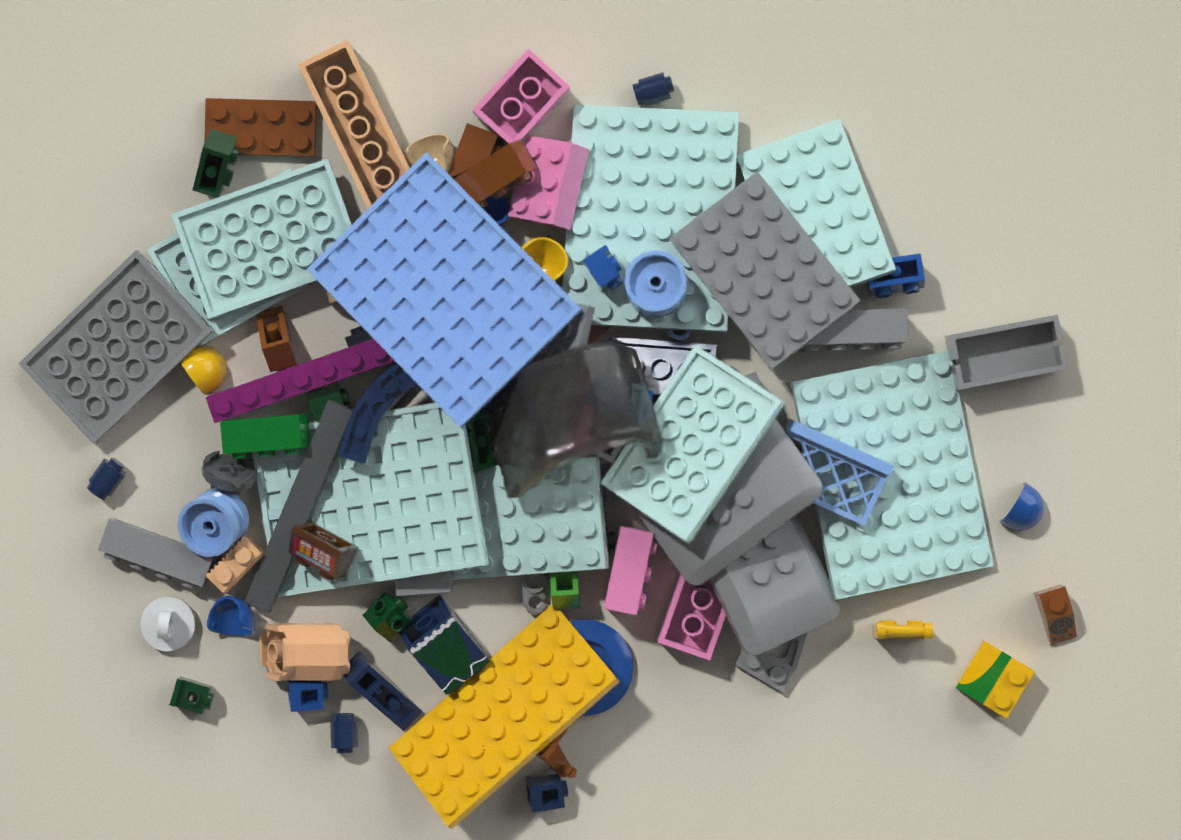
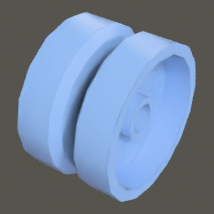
[625,250,687,317]
[178,488,249,557]

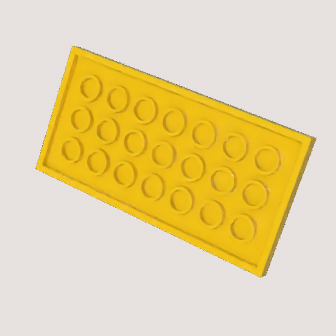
[389,605,620,829]

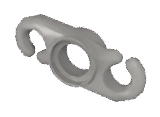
[521,573,547,615]

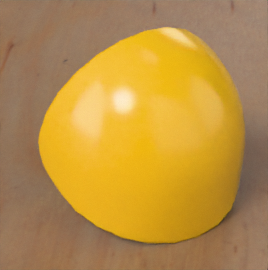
[521,237,568,282]
[180,346,227,396]

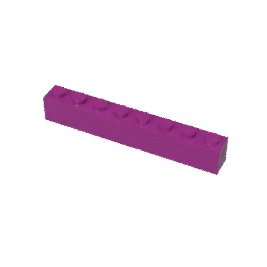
[205,339,395,423]

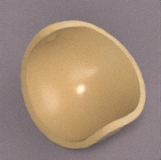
[405,133,454,173]

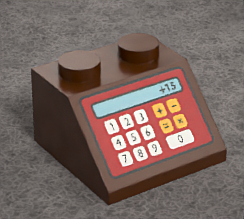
[289,522,359,580]

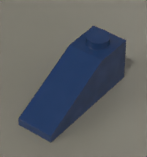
[343,651,423,731]

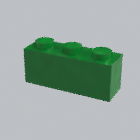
[220,414,310,459]

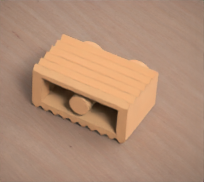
[207,536,265,594]

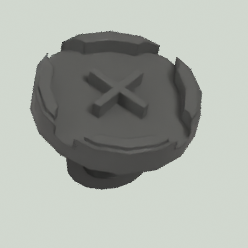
[202,451,258,496]

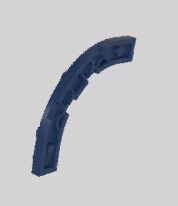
[338,363,418,464]

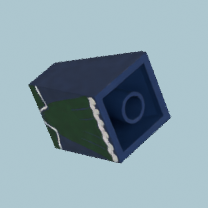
[399,595,490,695]

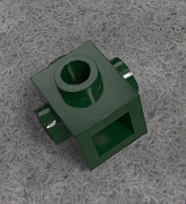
[362,592,413,642]

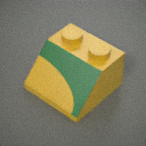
[955,640,1035,719]

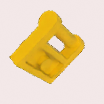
[872,620,933,639]

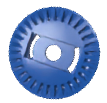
[571,619,633,716]

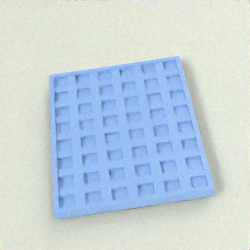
[307,152,582,429]

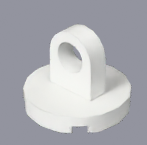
[140,596,196,652]

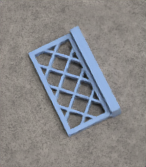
[785,419,894,526]

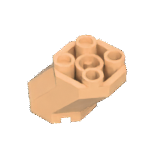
[259,622,350,681]

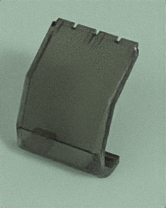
[484,341,662,498]

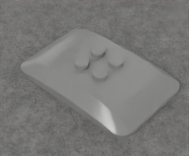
[634,419,823,585]
[709,515,840,656]

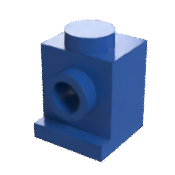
[583,244,623,292]
[287,680,328,712]

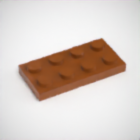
[204,98,317,157]

